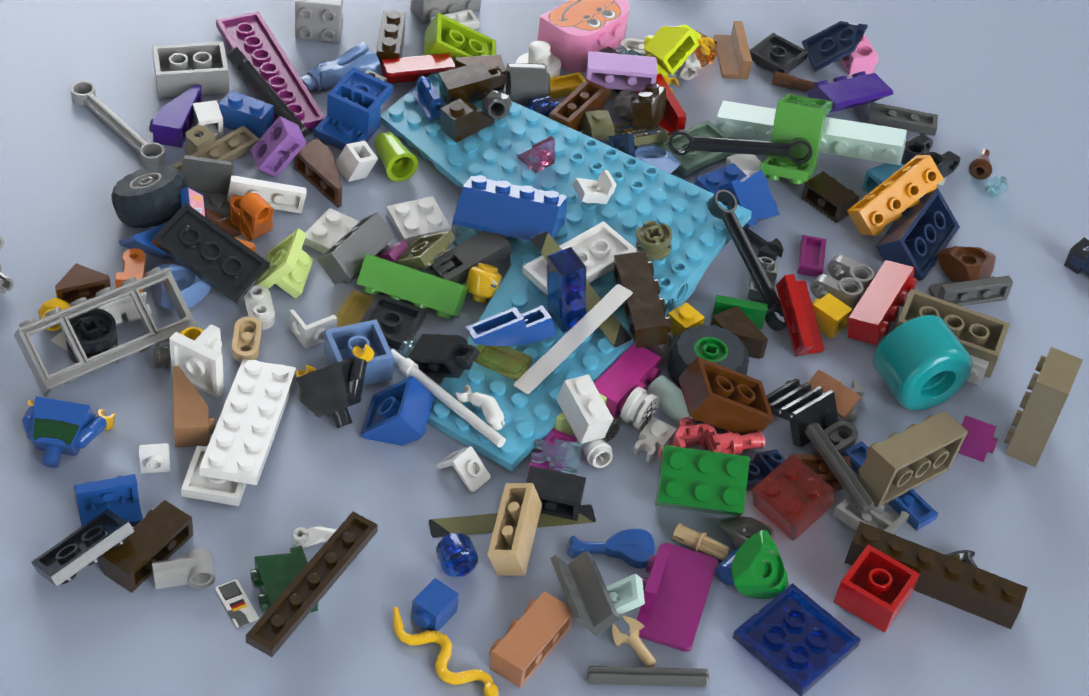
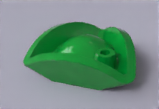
[732,530,790,599]

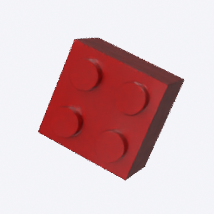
[833,544,920,633]

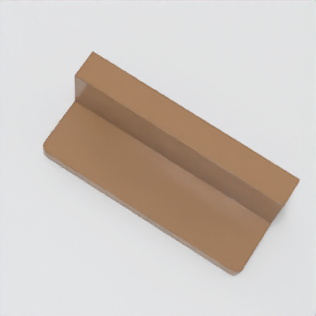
[713,21,752,79]

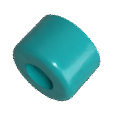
[873,315,972,411]

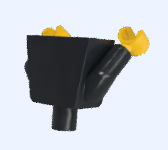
[296,344,374,428]

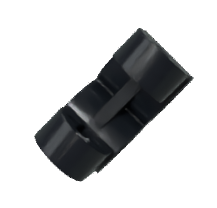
[901,134,961,178]

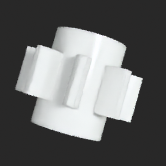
[675,54,701,81]

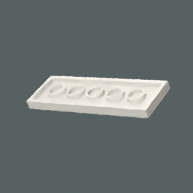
[199,359,297,485]

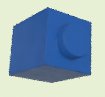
[411,578,459,631]

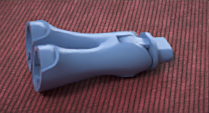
[301,42,382,91]

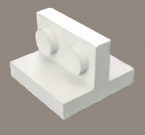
[169,324,224,399]

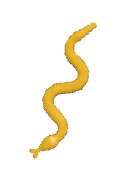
[393,607,498,696]

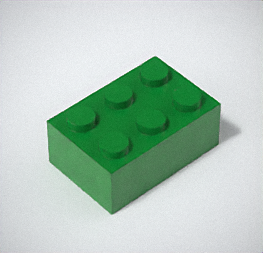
[655,445,750,517]

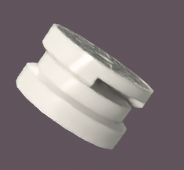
[620,387,659,430]

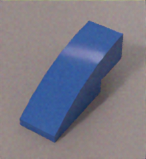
[466,306,557,346]

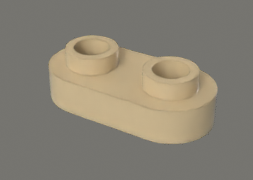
[232,317,262,362]

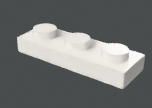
[227,175,306,214]

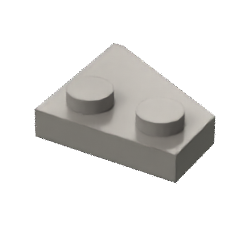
[833,496,910,534]

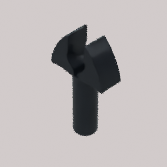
[744,228,784,261]

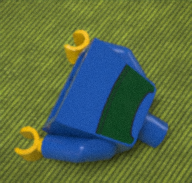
[22,396,115,468]

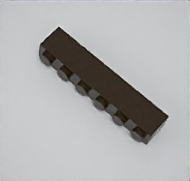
[844,521,1028,629]

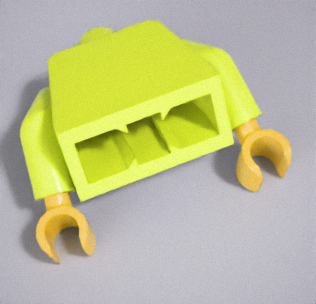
[644,25,714,94]

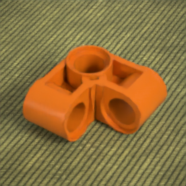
[229,192,274,241]

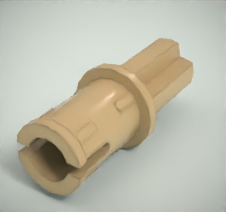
[672,523,730,561]

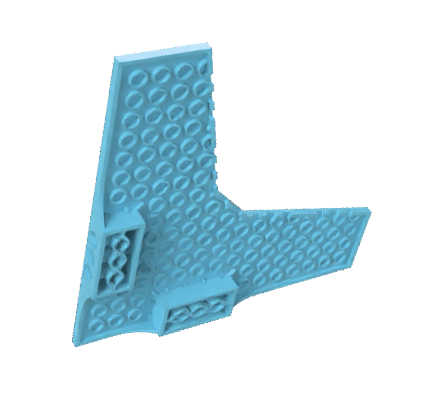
[380,72,752,471]

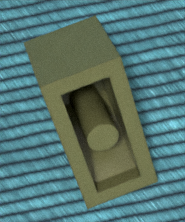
[582,110,615,141]

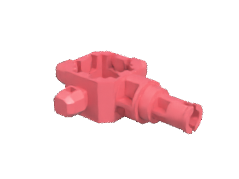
[658,417,765,459]

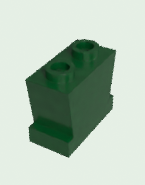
[250,545,318,613]

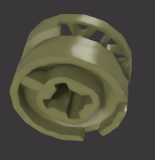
[636,221,672,260]

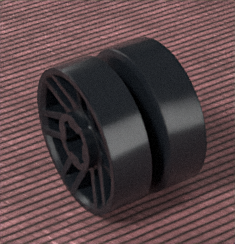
[66,308,118,363]

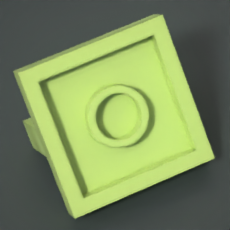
[255,228,314,299]

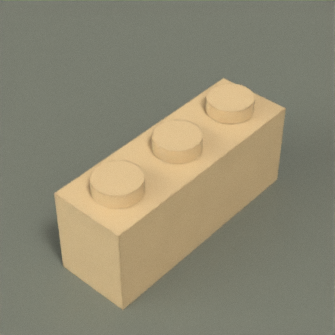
[487,483,542,576]

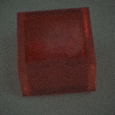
[752,454,834,541]

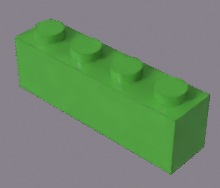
[356,254,469,319]

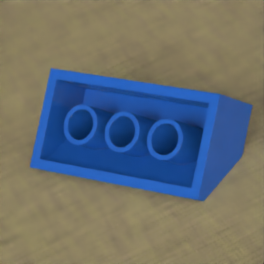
[453,176,567,241]

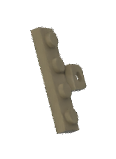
[172,125,259,172]

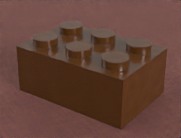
[678,356,774,436]

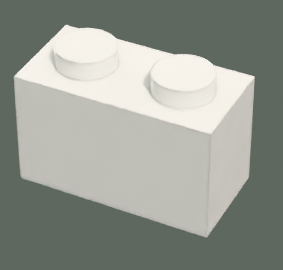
[556,374,613,444]

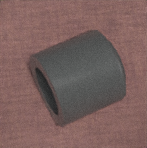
[505,63,550,105]

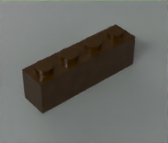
[613,251,672,348]

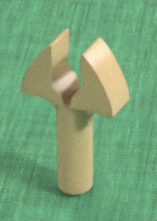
[612,615,657,667]

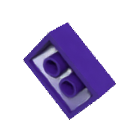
[807,71,894,113]

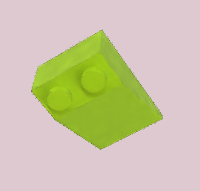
[424,13,496,64]

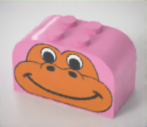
[537,0,630,72]

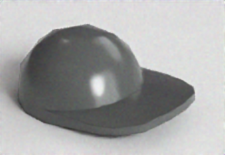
[719,516,774,548]

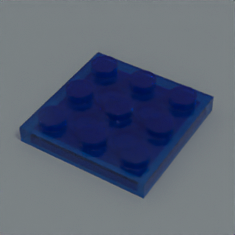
[732,583,861,696]

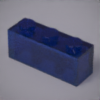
[547,247,586,333]

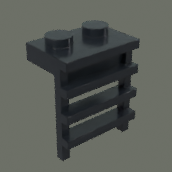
[766,378,839,447]

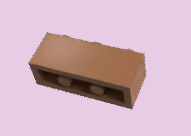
[489,591,573,688]

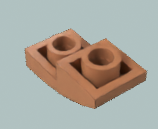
[808,369,861,420]

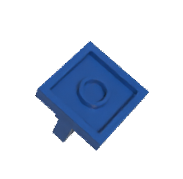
[74,474,143,527]

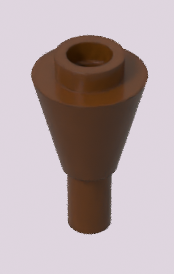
[969,149,992,180]

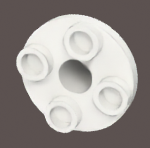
[516,41,561,78]

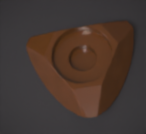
[937,246,996,282]

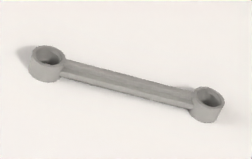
[71,81,166,168]

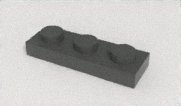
[868,102,938,136]

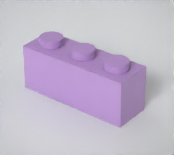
[585,51,657,92]

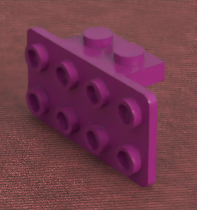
[637,543,718,652]

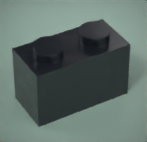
[526,466,586,521]

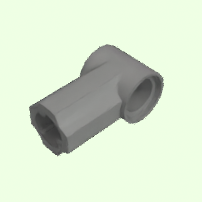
[152,548,216,589]

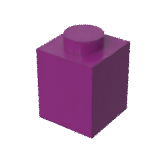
[958,415,998,462]

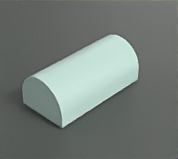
[647,375,697,425]

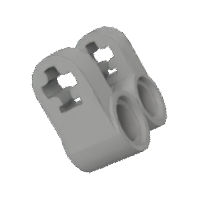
[810,254,875,311]

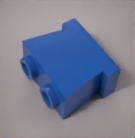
[719,170,780,230]

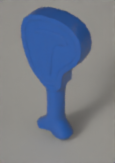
[567,529,655,569]

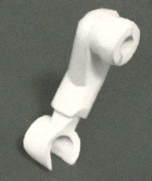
[455,385,505,431]
[292,526,337,548]

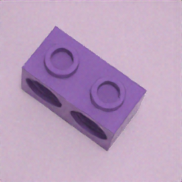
[250,116,307,178]

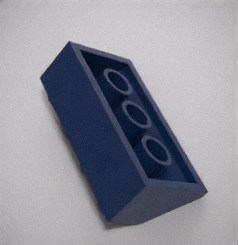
[876,188,960,281]

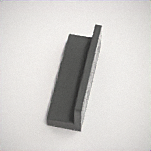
[928,275,1013,306]
[550,551,620,636]

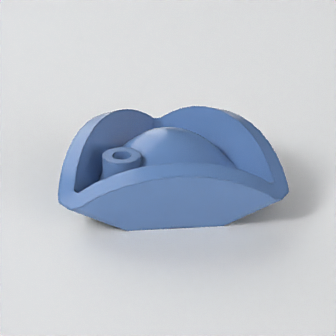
[635,145,681,173]
[152,264,212,310]

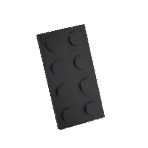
[152,203,270,304]

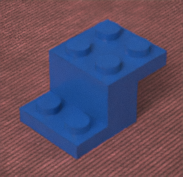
[314,67,394,149]

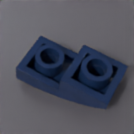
[746,449,792,491]

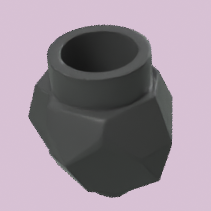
[482,90,512,120]

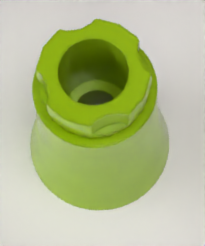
[374,132,418,182]

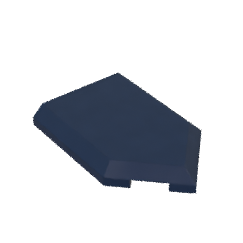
[802,21,868,72]

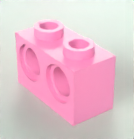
[839,35,878,76]

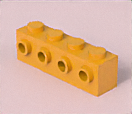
[847,155,943,236]

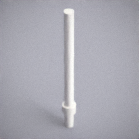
[391,349,506,447]

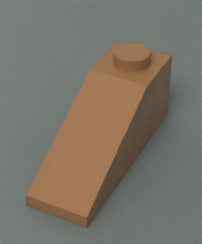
[173,366,215,447]

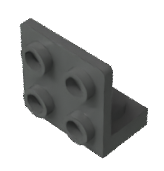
[182,155,234,218]

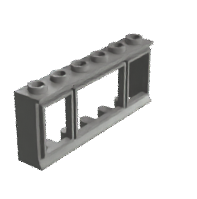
[14,267,198,395]

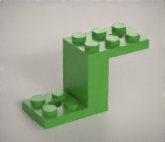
[760,94,833,184]

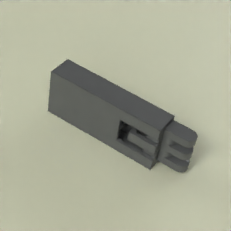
[426,231,512,284]

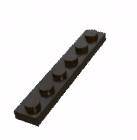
[246,511,378,657]

